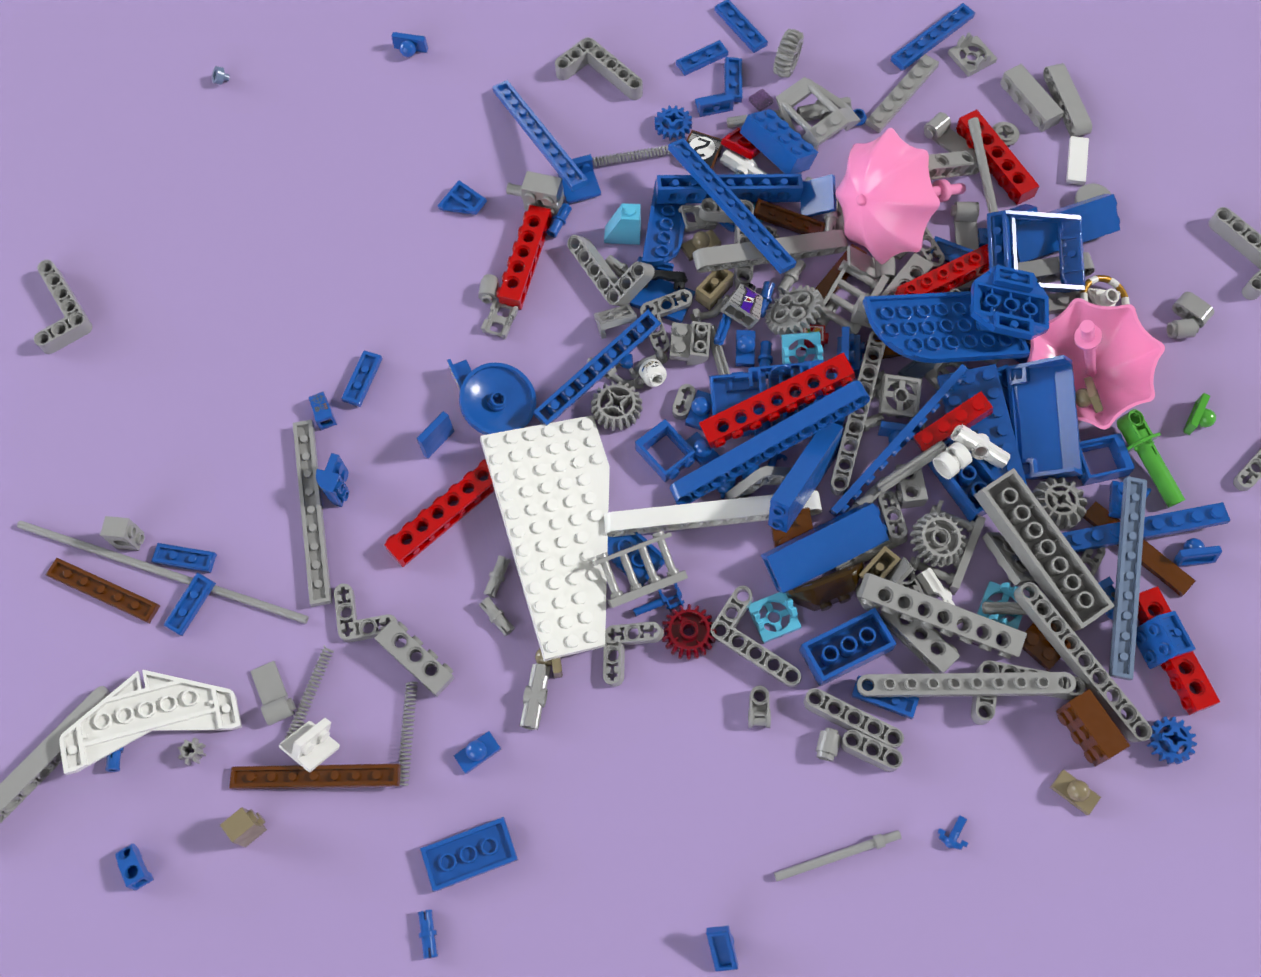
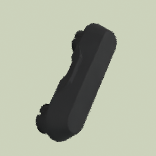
[642,270,688,290]

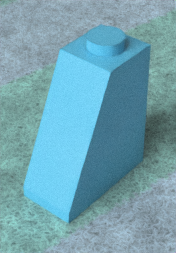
[604,203,641,245]

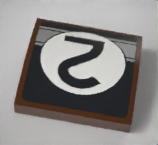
[686,130,723,170]

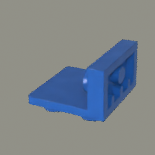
[558,154,601,204]
[1136,611,1196,669]

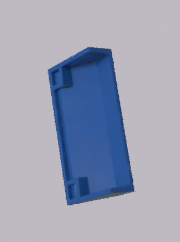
[1006,355,1083,480]

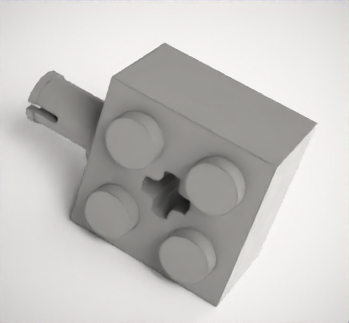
[506,171,564,216]

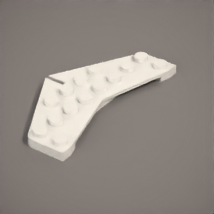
[59,670,242,775]

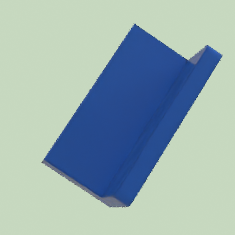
[695,93,734,117]
[447,359,472,390]

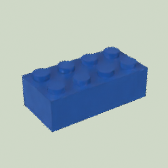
[740,109,819,174]
[927,438,997,522]
[799,608,896,687]

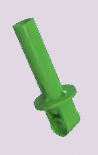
[1116,409,1185,508]

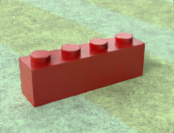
[913,391,993,452]

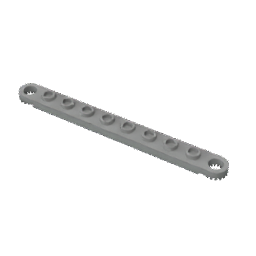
[857,672,1076,697]

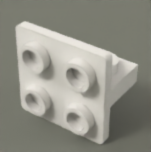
[279,718,340,772]

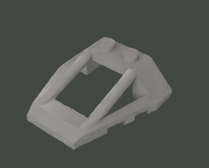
[776,77,861,151]

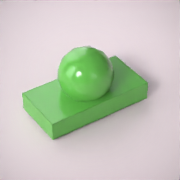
[1183,393,1216,435]

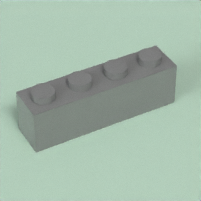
[1000,64,1064,132]

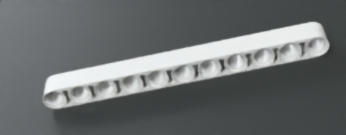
[604,490,822,537]

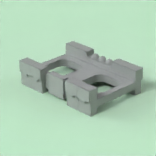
[678,205,718,232]
[481,300,518,340]

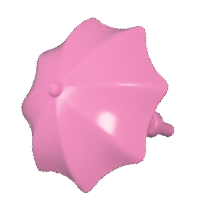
[835,128,966,264]
[1027,298,1165,430]

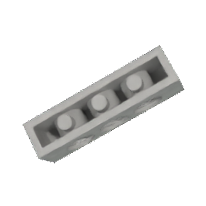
[880,253,934,296]
[880,598,960,674]
[375,620,454,697]

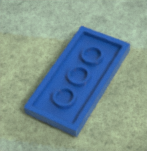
[420,817,518,892]

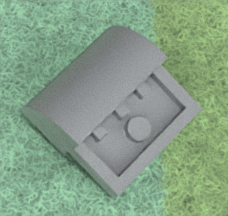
[669,321,711,365]

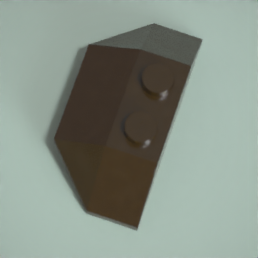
[787,561,864,611]

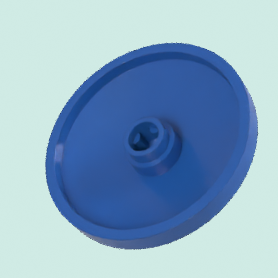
[459,362,536,435]

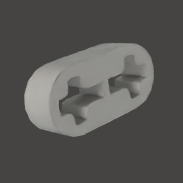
[672,384,695,420]

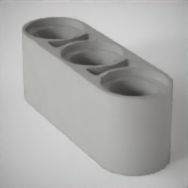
[840,730,903,772]

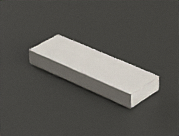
[1066,136,1089,186]

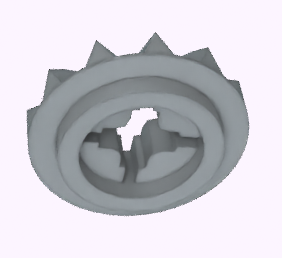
[992,122,1019,147]

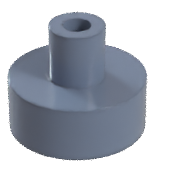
[212,66,230,85]

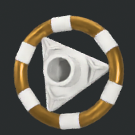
[1080,275,1130,306]

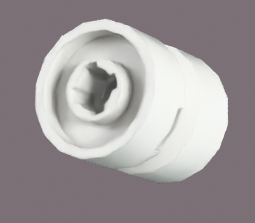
[933,442,972,479]

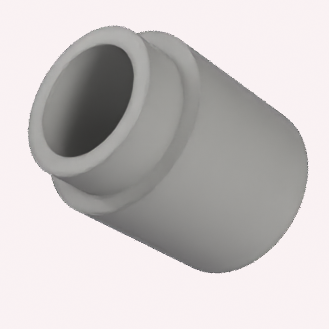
[478,274,499,303]
[1167,318,1199,339]
[816,728,841,762]

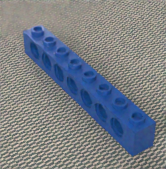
[655,174,803,204]
[533,309,661,426]

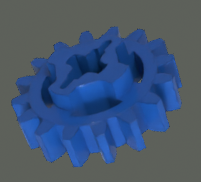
[655,105,692,141]
[1147,716,1197,765]

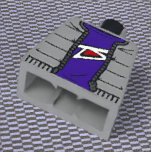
[720,283,763,329]

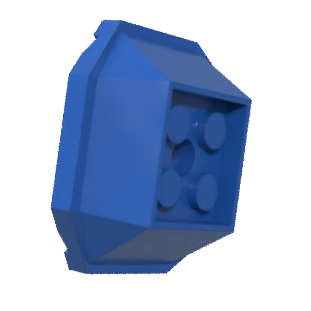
[970,265,1049,340]

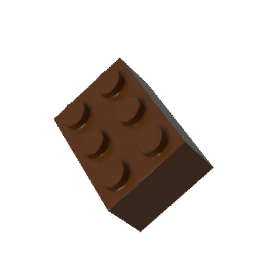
[1056,689,1130,767]

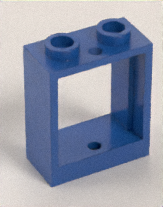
[635,419,696,482]
[1077,433,1135,486]

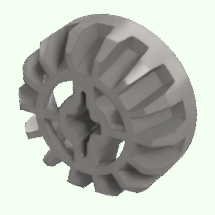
[1032,477,1087,532]

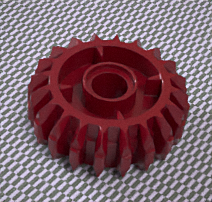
[662,604,717,660]

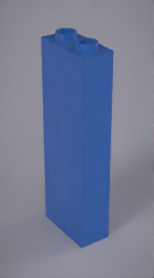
[1016,194,1120,263]
[768,423,843,533]
[761,502,889,594]

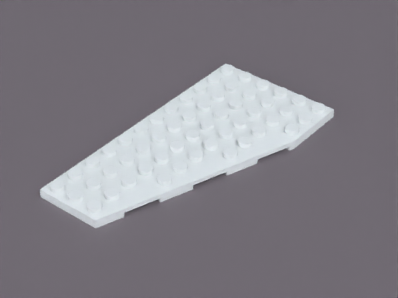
[480,415,610,661]

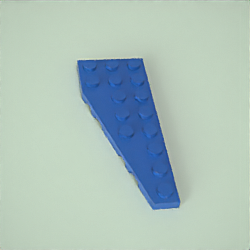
[937,364,1027,485]

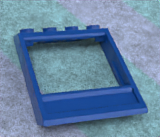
[987,210,1085,293]

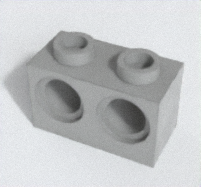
[894,464,928,509]

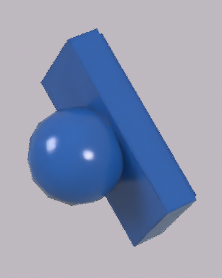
[391,32,428,58]
[735,330,755,367]
[685,390,712,431]
[878,421,920,448]
[685,432,720,466]
[1173,538,1222,567]
[454,731,501,774]
[706,925,738,972]

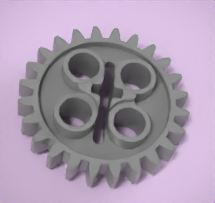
[765,285,825,337]

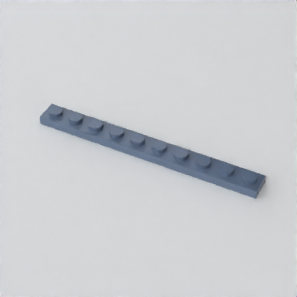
[1109,476,1147,681]

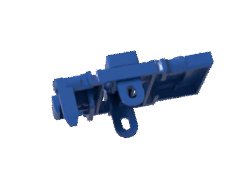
[709,362,845,437]

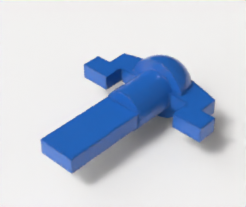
[938,815,968,850]

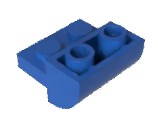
[837,326,866,378]
[316,453,349,507]

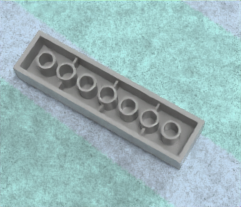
[974,468,1115,631]

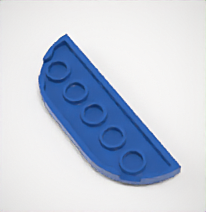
[642,179,687,267]

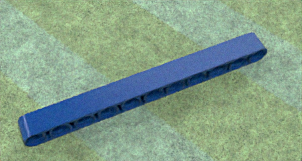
[669,381,870,505]

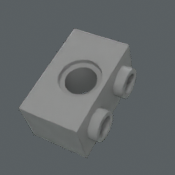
[100,516,145,551]

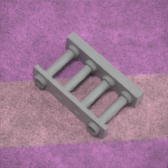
[814,260,889,335]
[909,500,986,595]
[592,530,688,608]

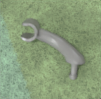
[690,295,729,322]
[629,350,668,379]
[604,367,644,389]

